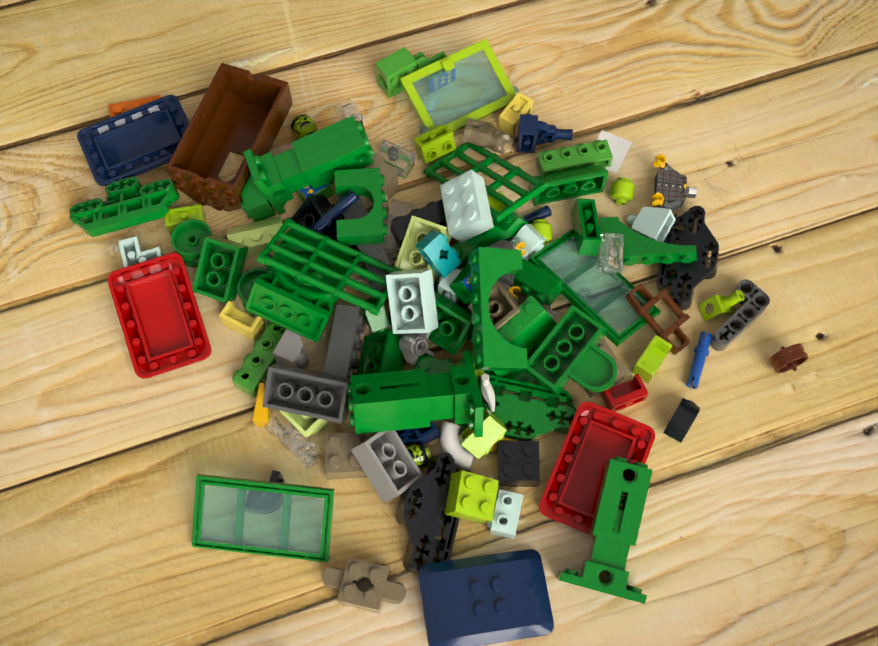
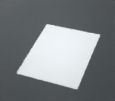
[597,130,633,173]

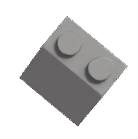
[273,329,308,369]

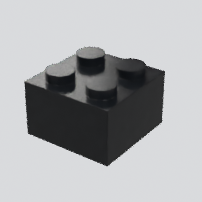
[497,440,540,487]

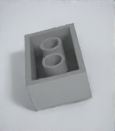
[351,430,423,503]

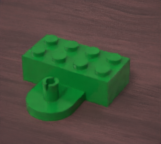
[524,305,617,396]

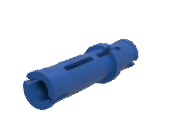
[685,331,713,389]

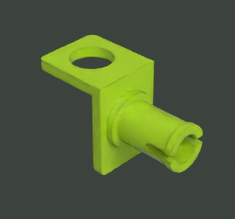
[698,289,745,321]

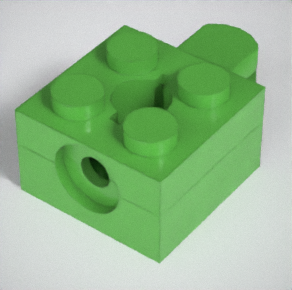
[375,47,428,98]

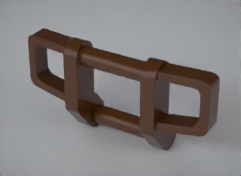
[625,284,690,355]

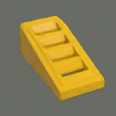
[252,383,271,428]

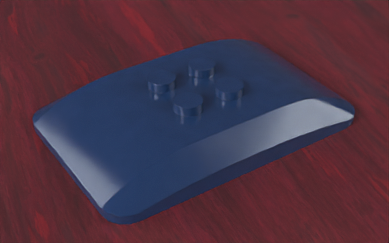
[77,95,190,186]
[418,549,554,646]

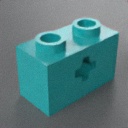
[415,230,462,278]

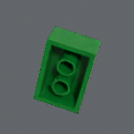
[192,235,249,303]

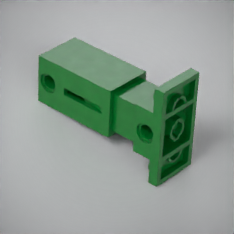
[244,115,375,215]
[347,351,484,438]
[557,456,653,604]

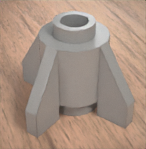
[399,332,435,366]

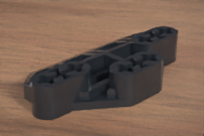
[656,206,719,310]
[395,452,460,574]

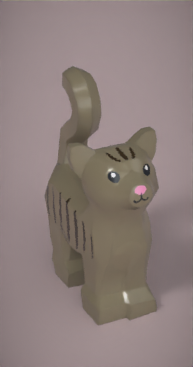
[461,118,518,154]

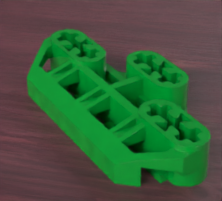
[69,177,180,237]
[478,374,577,441]

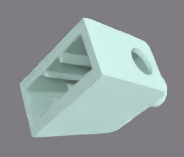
[627,207,676,242]

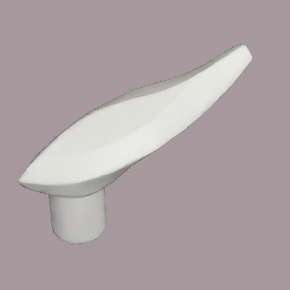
[481,374,495,412]

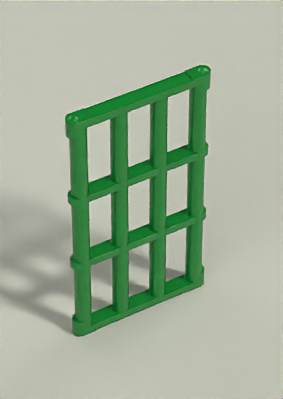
[423,142,548,222]
[256,218,403,316]

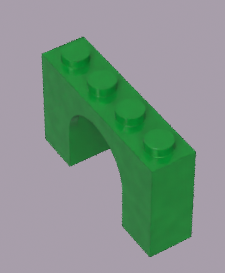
[334,167,388,246]

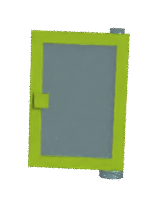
[399,39,519,135]

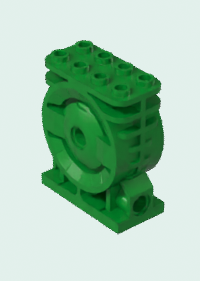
[245,230,354,343]

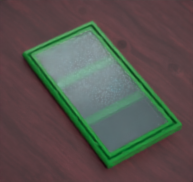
[528,229,661,347]
[192,474,335,562]

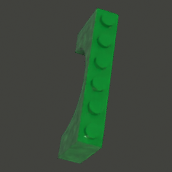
[468,247,528,371]

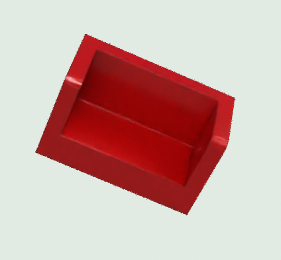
[600,374,649,412]

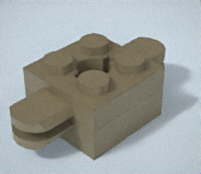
[322,558,406,614]

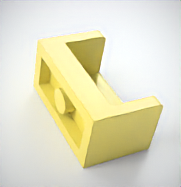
[498,92,533,136]
[219,301,265,341]

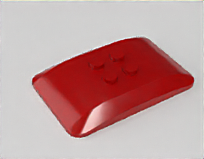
[107,253,212,379]
[539,401,655,537]

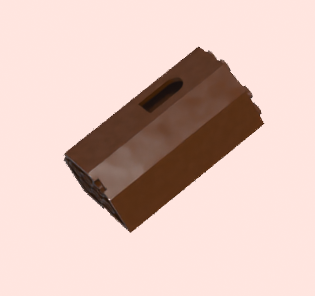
[166,63,293,212]

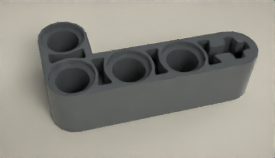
[710,279,770,351]

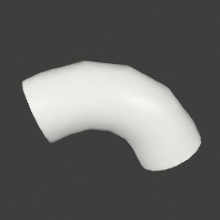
[440,421,475,472]

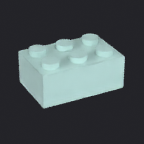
[440,170,494,242]
[386,269,439,334]

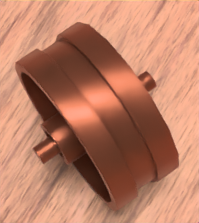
[769,343,809,374]

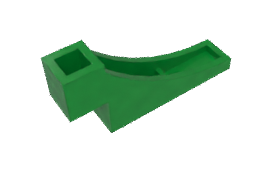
[453,210,529,270]
[600,217,697,266]

